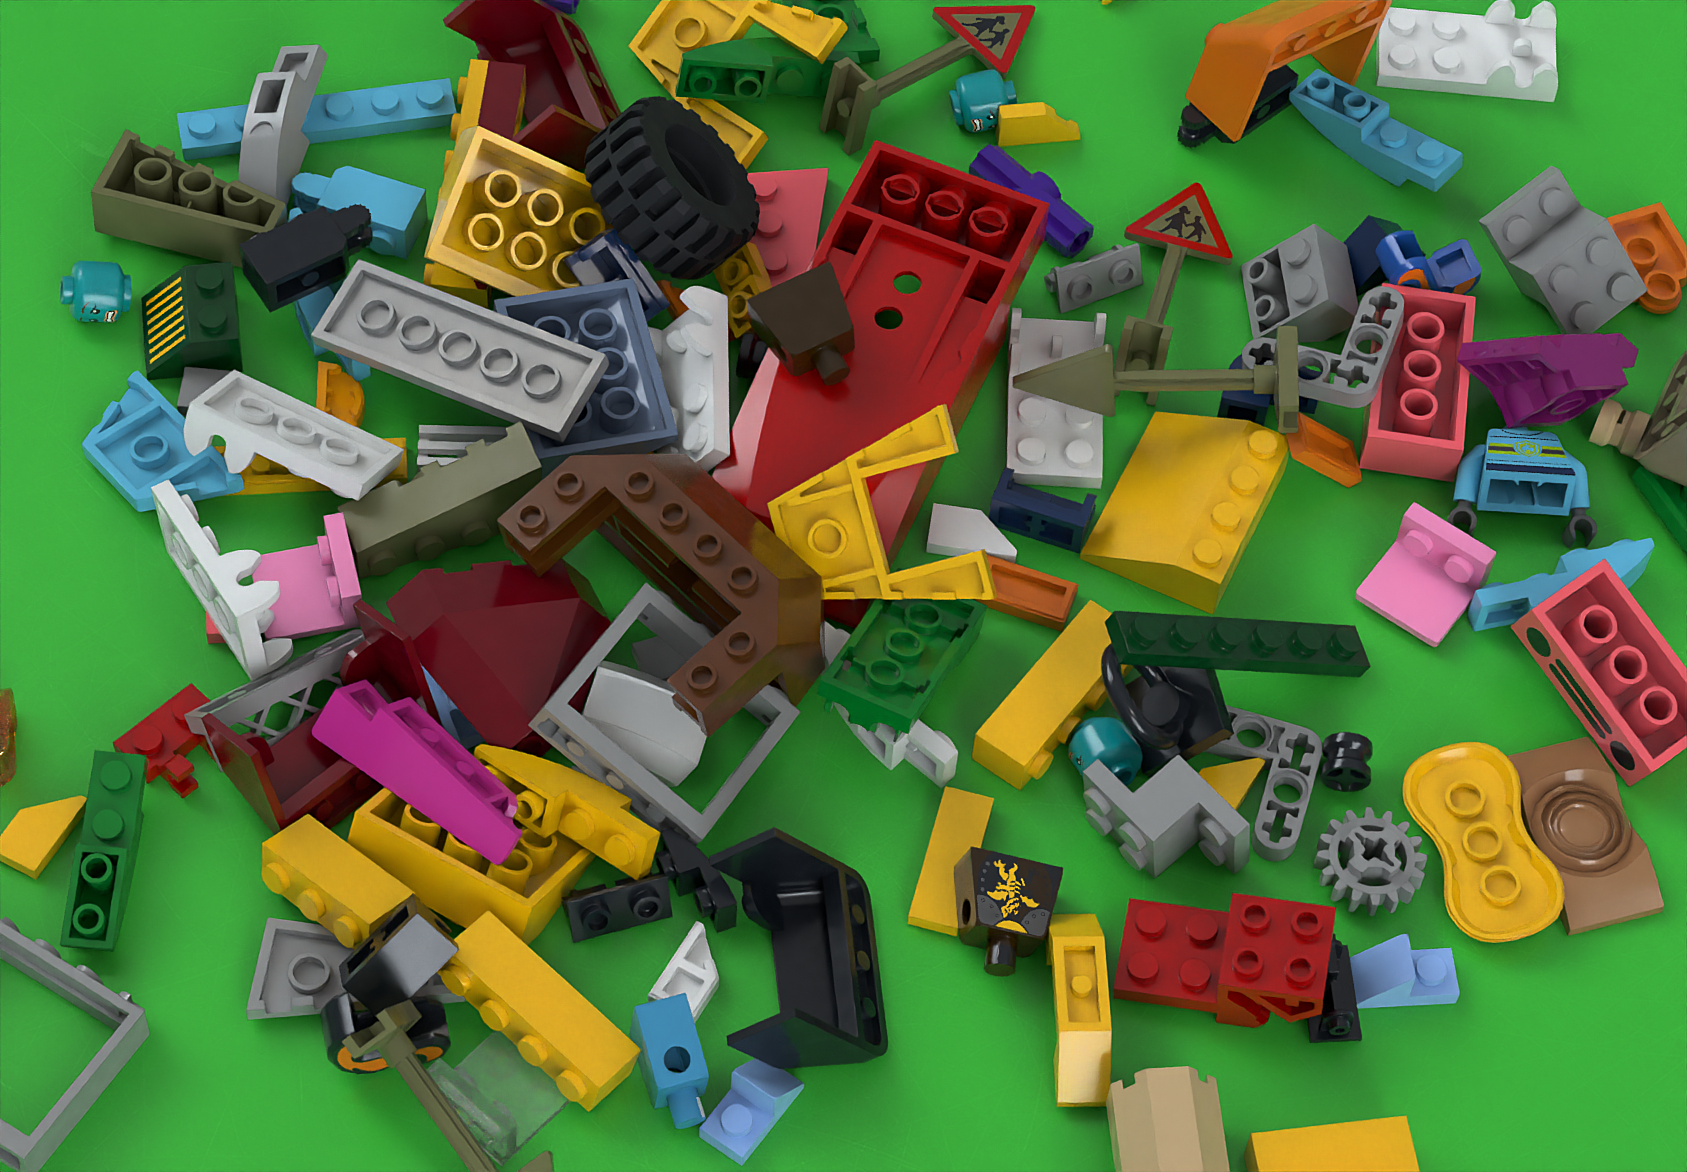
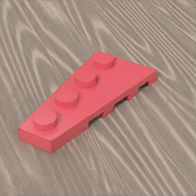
[747,168,829,287]

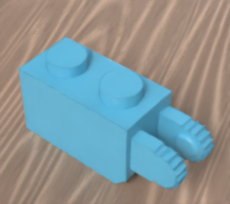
[291,166,427,259]

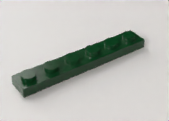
[1105,611,1371,677]

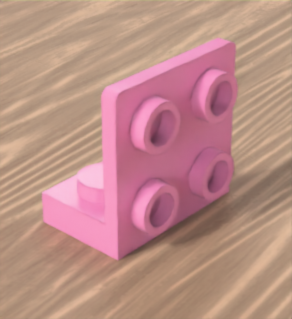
[1355,502,1497,647]
[252,512,362,641]

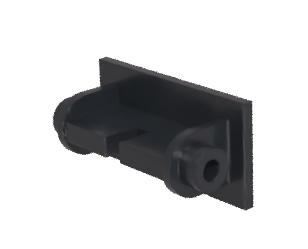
[561,870,673,943]
[1306,933,1362,1043]

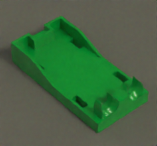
[816,568,987,742]

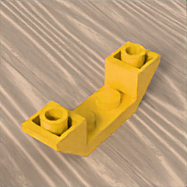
[1045,914,1112,1107]

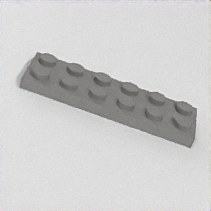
[311,259,609,443]

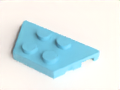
[82,370,245,512]

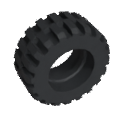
[584,96,760,280]

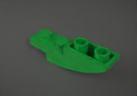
[675,37,860,103]
[60,750,149,952]

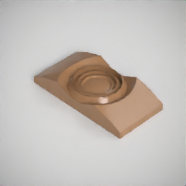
[1507,736,1664,936]

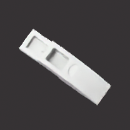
[820,621,958,789]

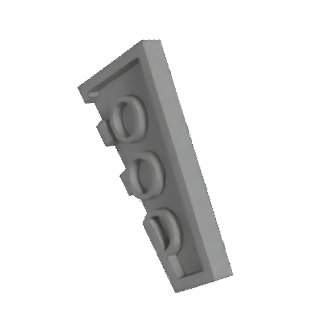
[246,918,465,1020]

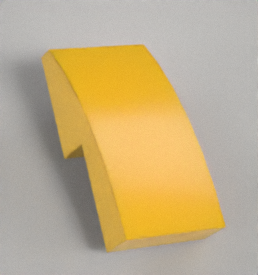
[713,242,772,340]

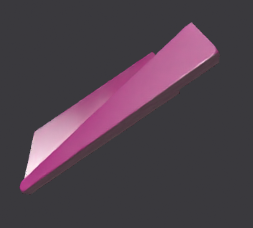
[312,679,522,865]

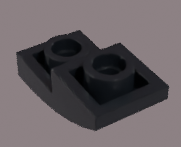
[655,828,737,933]

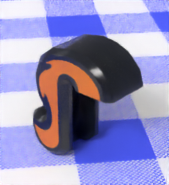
[320,991,451,1074]

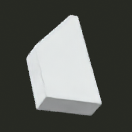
[926,503,1017,563]
[648,921,719,1023]

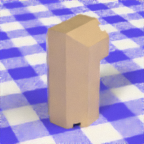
[1106,1066,1230,1172]

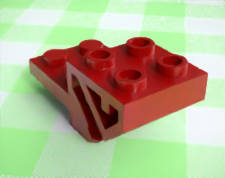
[1113,893,1336,1028]

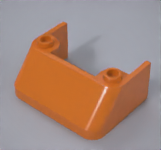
[1185,0,1392,142]

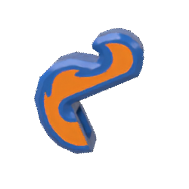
[1375,230,1482,295]

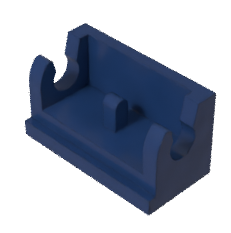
[563,228,671,322]
[989,467,1097,553]

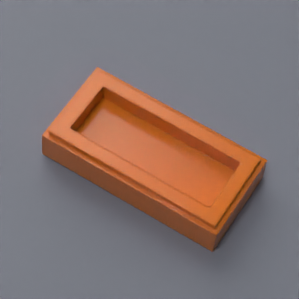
[1286,412,1362,488]
[973,555,1079,632]

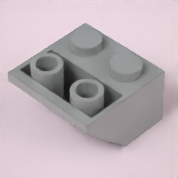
[1240,224,1359,342]

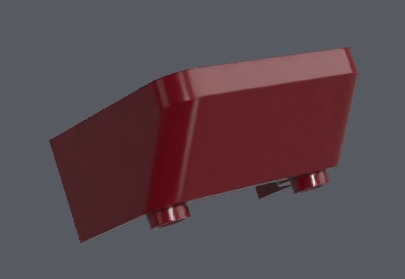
[443,0,621,171]
[201,599,442,835]

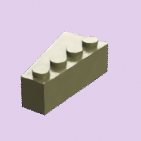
[91,129,287,267]
[337,421,542,579]

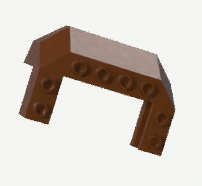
[497,454,825,738]

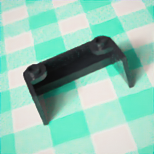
[709,827,888,1069]

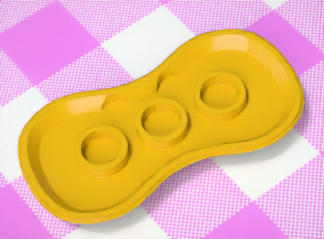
[1402,742,1565,943]

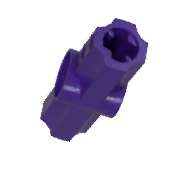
[969,144,1094,258]

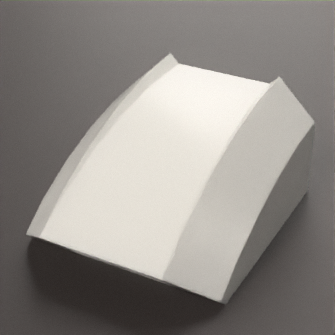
[582,660,707,787]

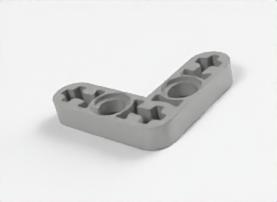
[1242,286,1404,408]
[1203,705,1322,862]

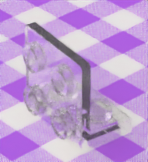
[426,1031,571,1166]

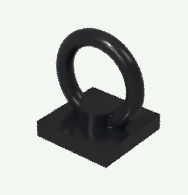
[1101,642,1234,777]

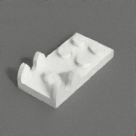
[1376,0,1558,102]
[648,286,730,472]
[1006,308,1106,489]
[184,370,404,501]
[151,479,293,681]

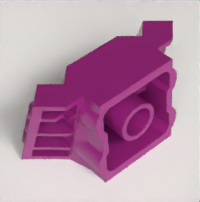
[1457,333,1638,428]

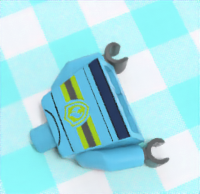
[1447,425,1597,548]

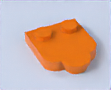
[1606,202,1687,314]

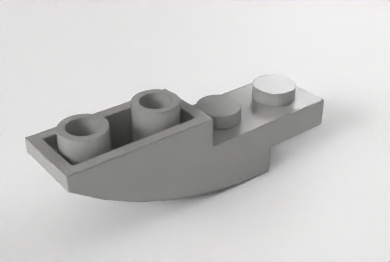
[239,45,328,206]

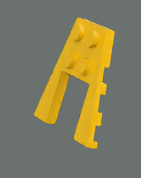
[628,0,848,169]
[767,404,998,600]

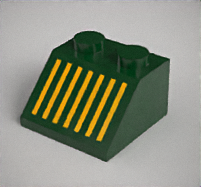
[141,262,243,380]

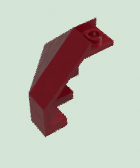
[386,558,611,758]

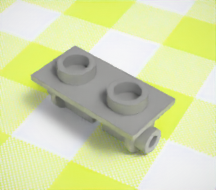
[1044,243,1143,314]

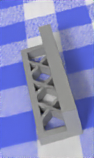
[184,629,365,772]

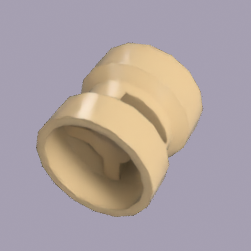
[1589,398,1651,458]

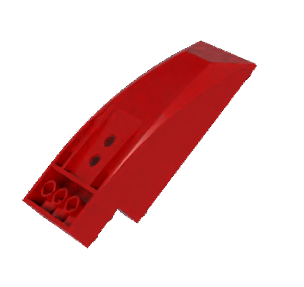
[712,140,1050,629]

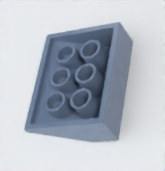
[494,278,678,480]

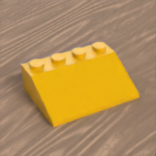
[424,126,614,297]
[1079,411,1290,615]
[347,787,596,946]

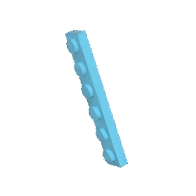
[177,78,456,161]

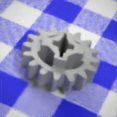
[1314,807,1427,916]

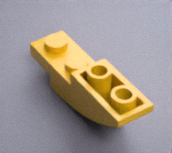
[473,744,660,881]

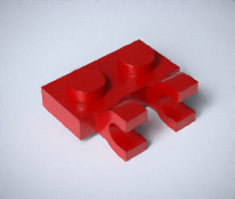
[113,683,216,799]

